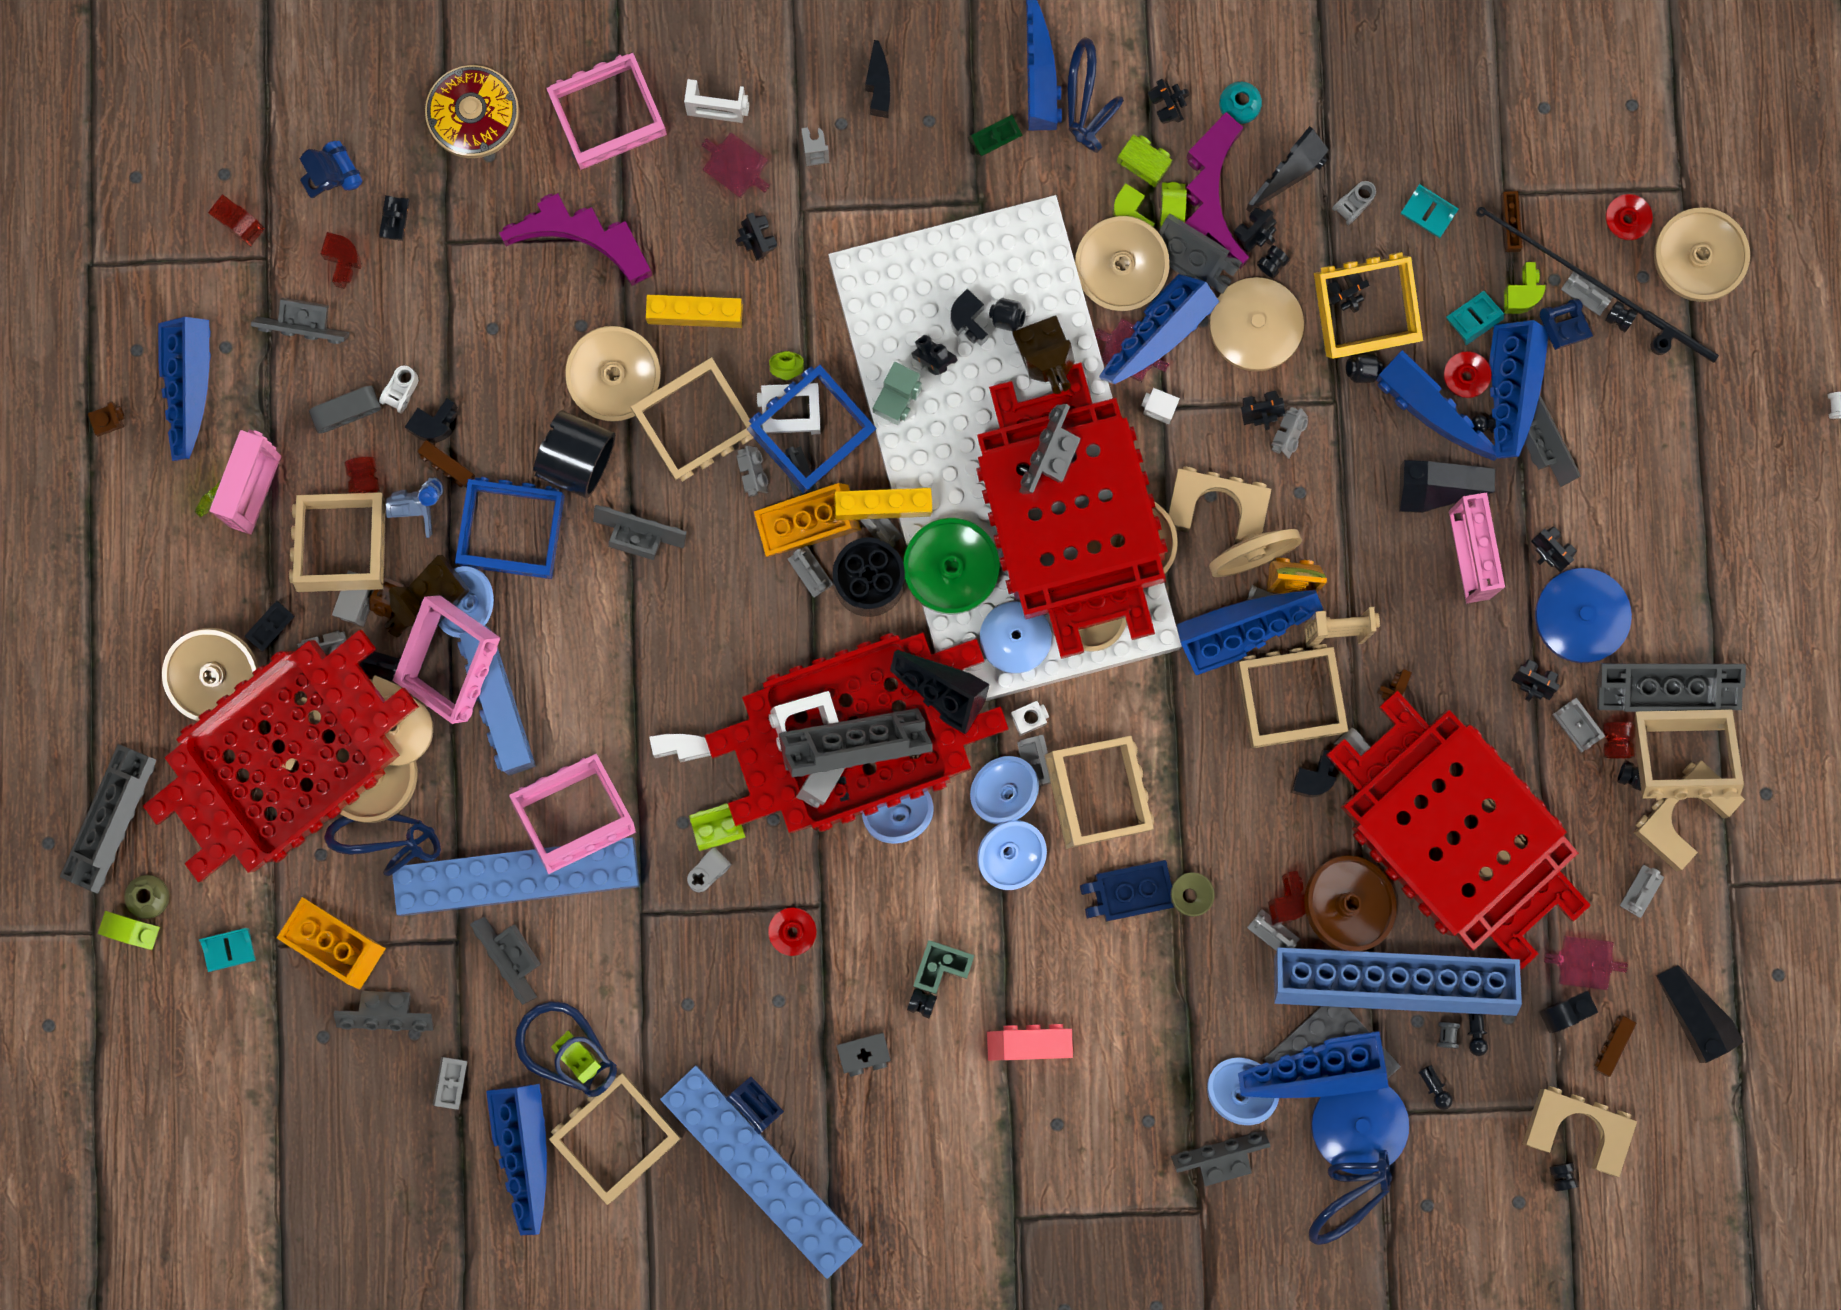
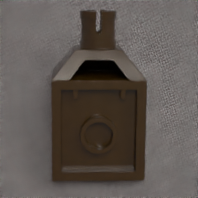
[1012,315,1075,394]
[385,555,470,637]

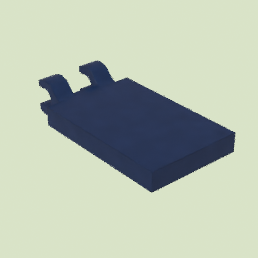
[1080,860,1175,922]

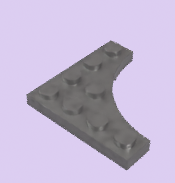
[1264,1006,1401,1079]

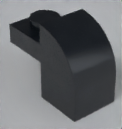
[950,288,988,346]
[405,398,458,443]
[1291,750,1337,797]
[1539,990,1599,1033]

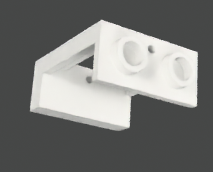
[684,79,749,123]
[757,383,821,435]
[769,691,839,751]

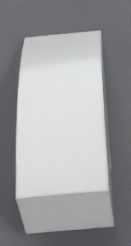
[649,734,711,763]

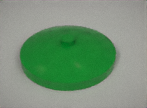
[903,518,1000,615]

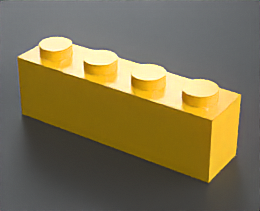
[646,295,743,328]
[834,488,932,520]

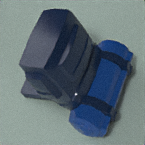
[299,141,363,198]

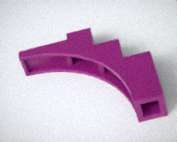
[1185,112,1249,269]
[499,193,653,286]

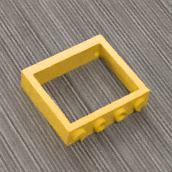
[1314,252,1423,359]

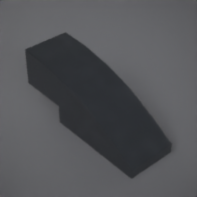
[865,40,890,118]

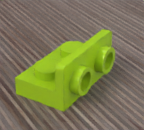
[689,804,745,851]

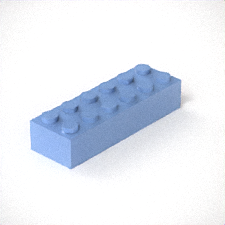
[457,626,536,776]

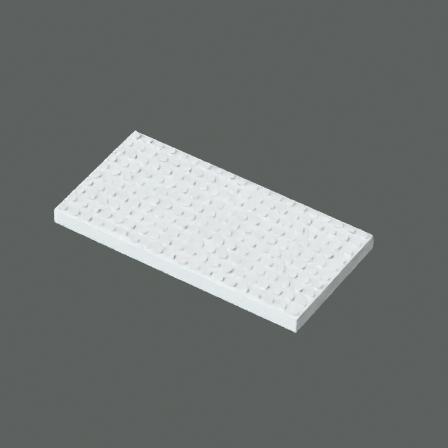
[828,195,1182,701]

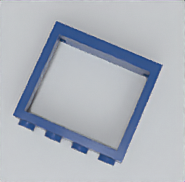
[747,365,877,494]
[455,477,565,579]

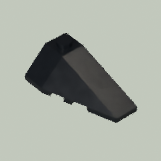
[1246,126,1329,212]
[1399,460,1495,513]
[890,650,990,734]
[1656,965,1743,1063]

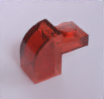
[208,194,265,247]
[320,232,361,289]
[1268,871,1306,926]

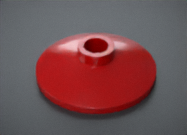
[1606,194,1653,240]
[1444,351,1492,398]
[768,908,817,956]

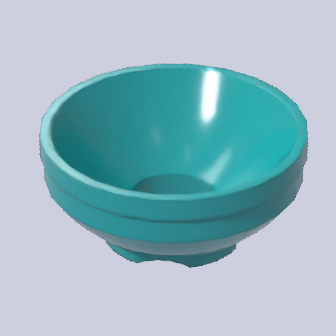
[1219,82,1262,124]

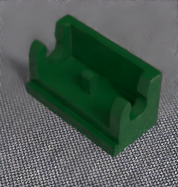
[968,114,1023,156]

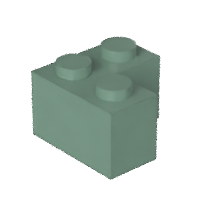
[872,361,922,425]
[913,940,975,994]

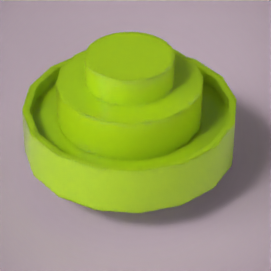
[769,351,804,380]

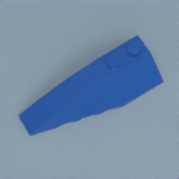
[1026,0,1062,131]
[1099,274,1219,384]
[158,317,211,461]
[1489,320,1549,458]
[1376,350,1497,461]
[1176,590,1324,675]
[1238,1031,1389,1098]
[486,1084,547,1235]

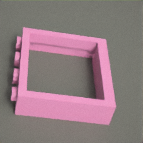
[546,53,667,170]
[210,429,281,535]
[1449,493,1505,604]
[392,595,500,724]
[509,754,636,874]

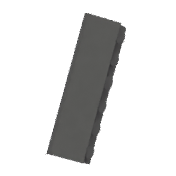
[1596,663,1746,712]
[779,708,932,777]
[60,744,156,894]

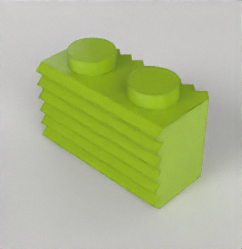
[1117,134,1172,187]

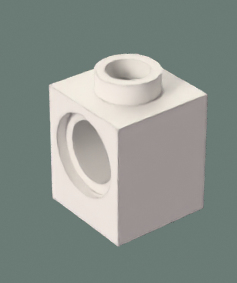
[1141,388,1180,424]
[1010,701,1049,736]

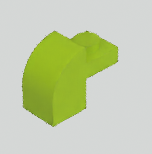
[1160,182,1187,228]
[1113,183,1155,227]
[1504,262,1546,314]
[98,911,160,950]
[551,1030,601,1084]

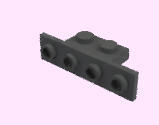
[251,297,350,344]
[1524,396,1581,487]
[1019,404,1081,494]
[593,505,687,560]
[470,917,541,1005]
[334,991,434,1032]
[1171,1130,1271,1186]

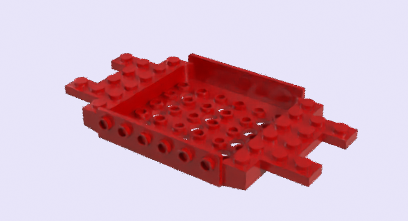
[976,362,1168,659]
[143,630,419,882]
[704,632,1009,834]
[1326,690,1591,970]

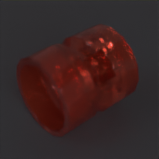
[344,457,380,494]
[1603,722,1635,759]

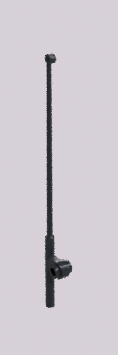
[1476,207,1719,363]

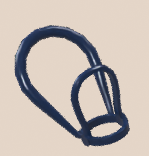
[1067,37,1124,153]
[324,814,441,876]
[515,1001,617,1097]
[1309,1150,1392,1245]

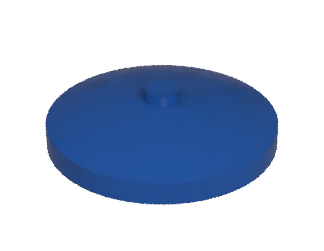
[1535,568,1632,663]
[1311,1087,1409,1175]

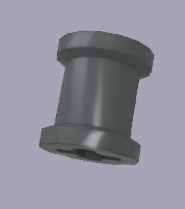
[1437,1022,1460,1049]

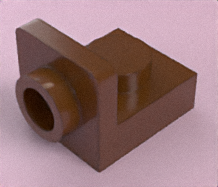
[88,401,125,437]
[370,577,404,619]
[1377,669,1412,700]

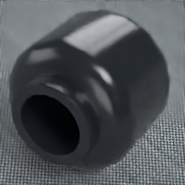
[989,298,1026,331]
[1346,352,1383,383]

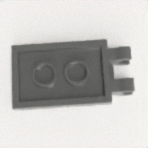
[1159,214,1242,294]

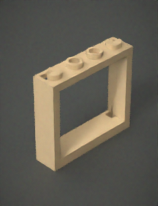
[631,357,754,482]
[289,493,386,592]
[1237,644,1348,749]
[1633,710,1744,800]
[1044,736,1154,849]
[549,1073,682,1205]

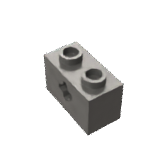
[836,1033,891,1077]

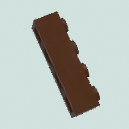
[1501,191,1523,252]
[417,440,476,488]
[1594,1016,1637,1077]

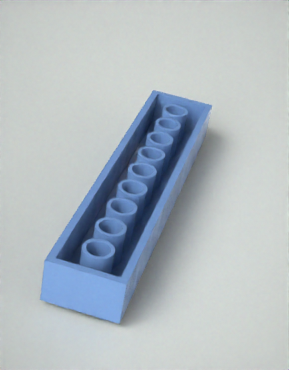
[392,837,640,916]
[1274,948,1522,1016]
[660,1066,863,1279]

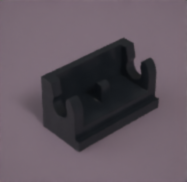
[245,600,295,652]

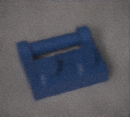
[1540,298,1593,350]
[726,1077,784,1134]

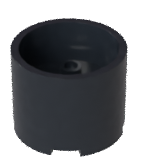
[533,410,616,499]
[833,537,905,617]

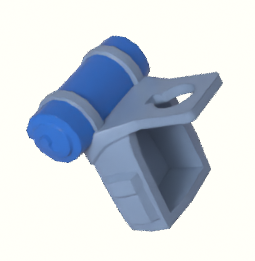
[386,477,444,538]

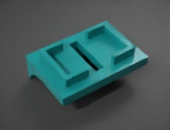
[1400,184,1459,239]
[1446,291,1504,345]
[199,928,256,972]

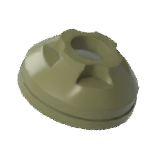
[1170,872,1214,917]
[124,875,170,919]

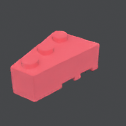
[987,1024,1073,1061]

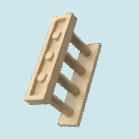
[1304,607,1380,648]

